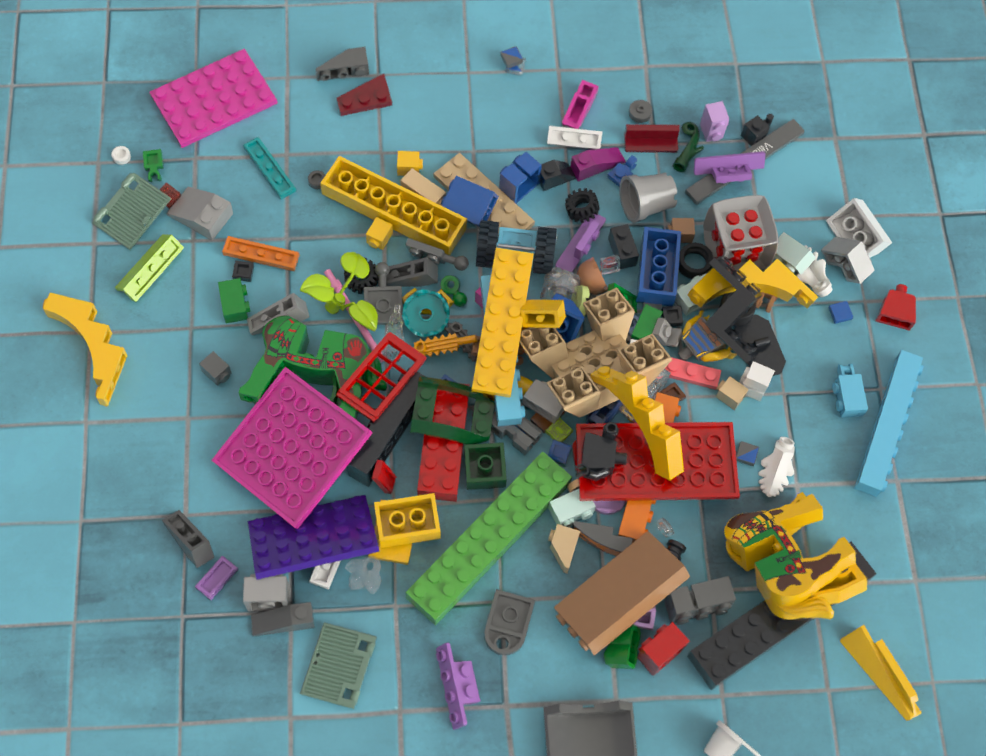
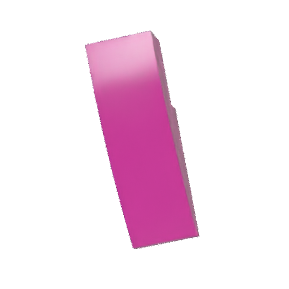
[562,80,598,129]

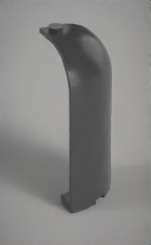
[543,700,637,756]

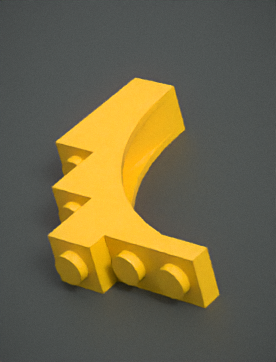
[590,366,684,480]

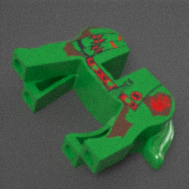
[238,316,387,420]

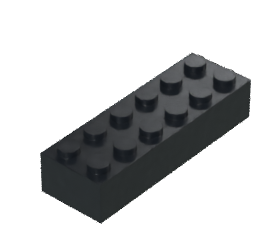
[347,367,426,487]

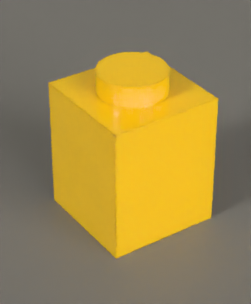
[397,151,423,176]
[366,217,393,250]

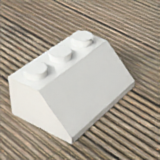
[826,198,892,258]

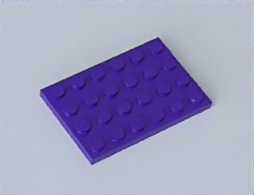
[248,494,379,580]

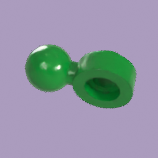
[441,275,467,307]

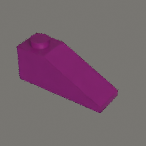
[570,147,626,182]

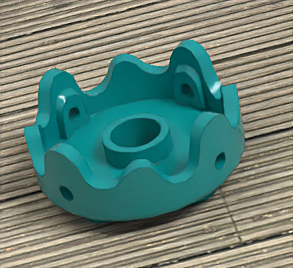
[402,289,450,338]

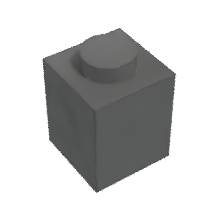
[199,351,232,386]

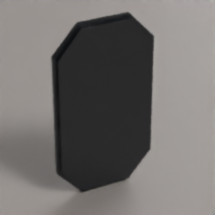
[735,314,786,376]

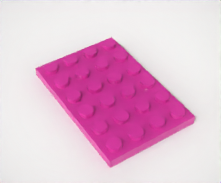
[150,48,278,148]

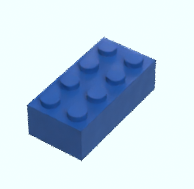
[636,227,681,306]

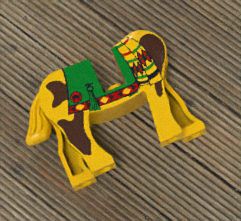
[724,492,867,619]

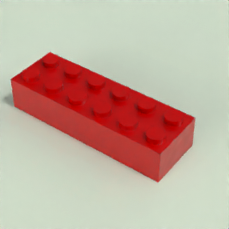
[417,383,470,502]

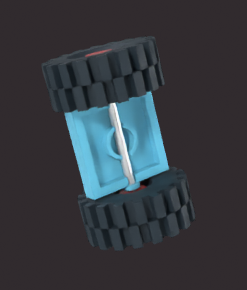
[476,220,557,275]

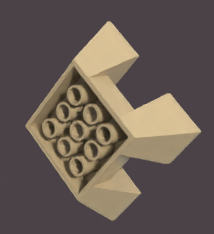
[519,288,672,418]

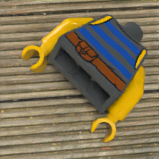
[678,310,737,362]

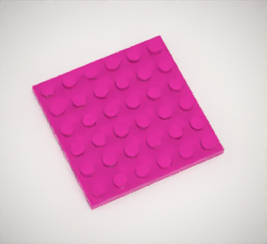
[212,367,373,529]

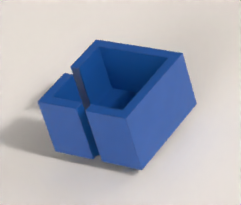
[499,152,542,204]

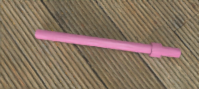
[324,269,384,363]

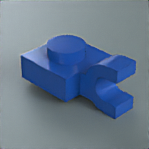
[607,155,637,187]

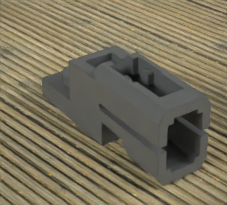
[472,408,543,455]

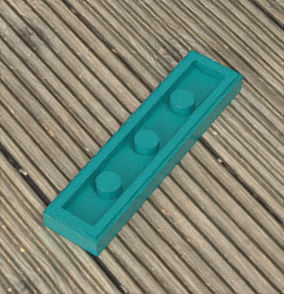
[243,137,296,200]

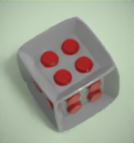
[703,195,778,271]

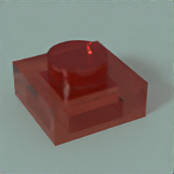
[160,182,181,209]

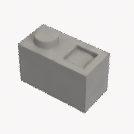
[522,379,564,424]

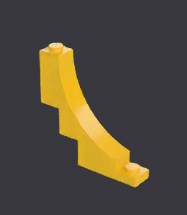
[687,259,818,309]
[43,293,128,407]

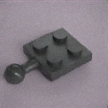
[406,238,469,271]
[364,262,403,325]

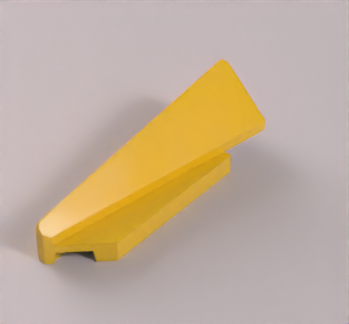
[840,625,921,721]

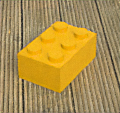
[374,493,441,548]

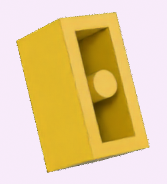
[520,299,566,328]

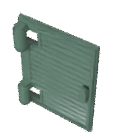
[93,172,172,250]
[300,622,377,709]

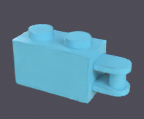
[832,364,868,418]

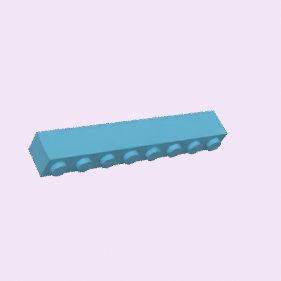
[480,275,525,426]
[854,350,924,497]

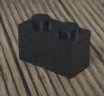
[608,224,639,270]

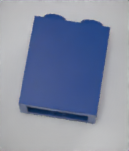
[441,175,499,228]

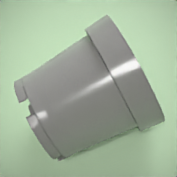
[619,172,677,223]

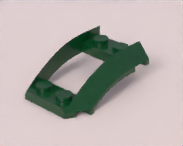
[410,376,495,445]

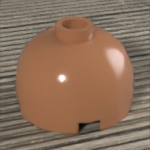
[575,257,608,295]

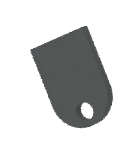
[484,589,535,655]

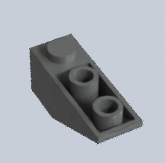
[316,47,369,81]

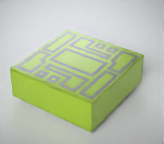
[545,418,573,442]

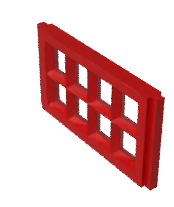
[336,331,427,422]

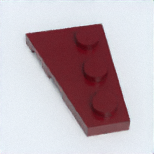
[337,73,392,116]

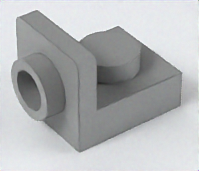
[653,318,683,347]

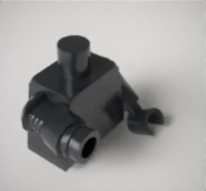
[575,422,627,481]

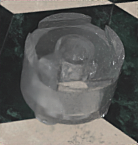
[540,267,581,305]

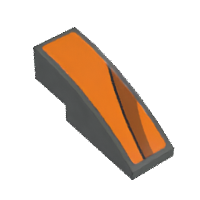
[572,521,633,556]

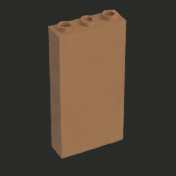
[554,531,690,655]

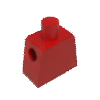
[875,284,916,331]

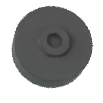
[629,100,652,123]

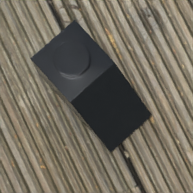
[539,160,576,191]

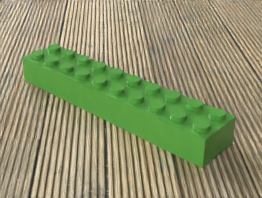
[405,451,572,626]

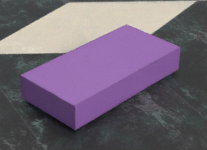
[195,556,238,600]

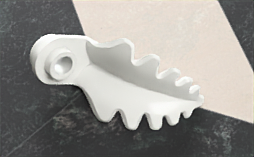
[797,245,832,297]
[758,437,795,497]

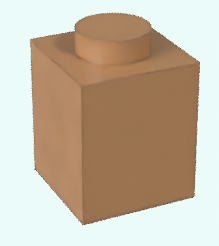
[667,218,695,243]

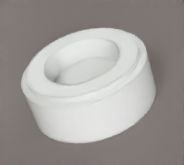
[112,146,131,165]

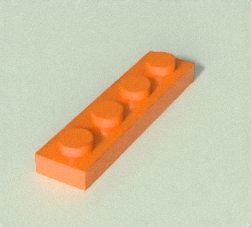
[222,236,300,272]

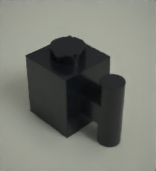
[741,113,774,146]

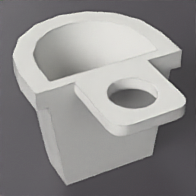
[703,720,761,756]

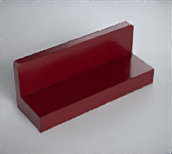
[624,124,680,153]

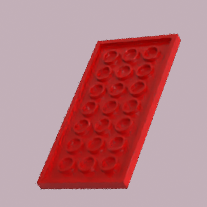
[576,422,740,501]

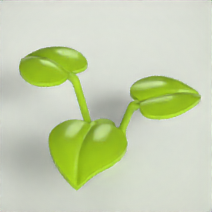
[300,252,378,332]

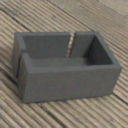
[664,576,736,625]

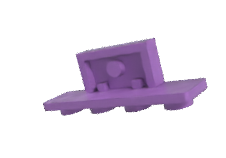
[694,151,766,183]
[555,214,606,275]
[436,643,480,730]

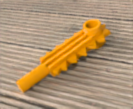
[414,333,478,357]

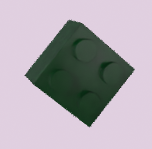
[464,442,507,490]

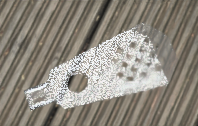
[382,304,404,362]

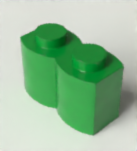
[604,624,641,669]

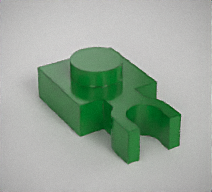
[143,149,164,182]

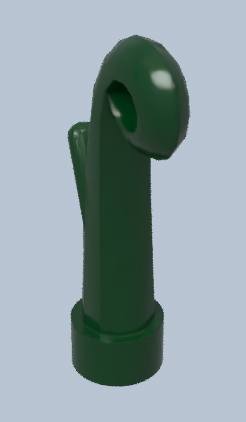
[673,122,704,173]

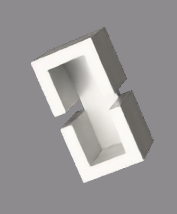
[739,361,775,401]

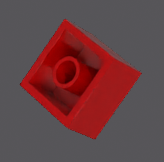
[637,622,690,676]

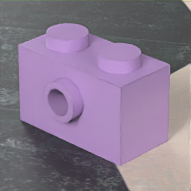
[700,101,729,142]

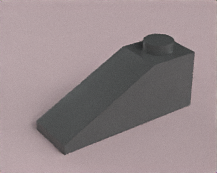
[378,257,438,287]
[162,510,215,568]
[251,602,315,636]

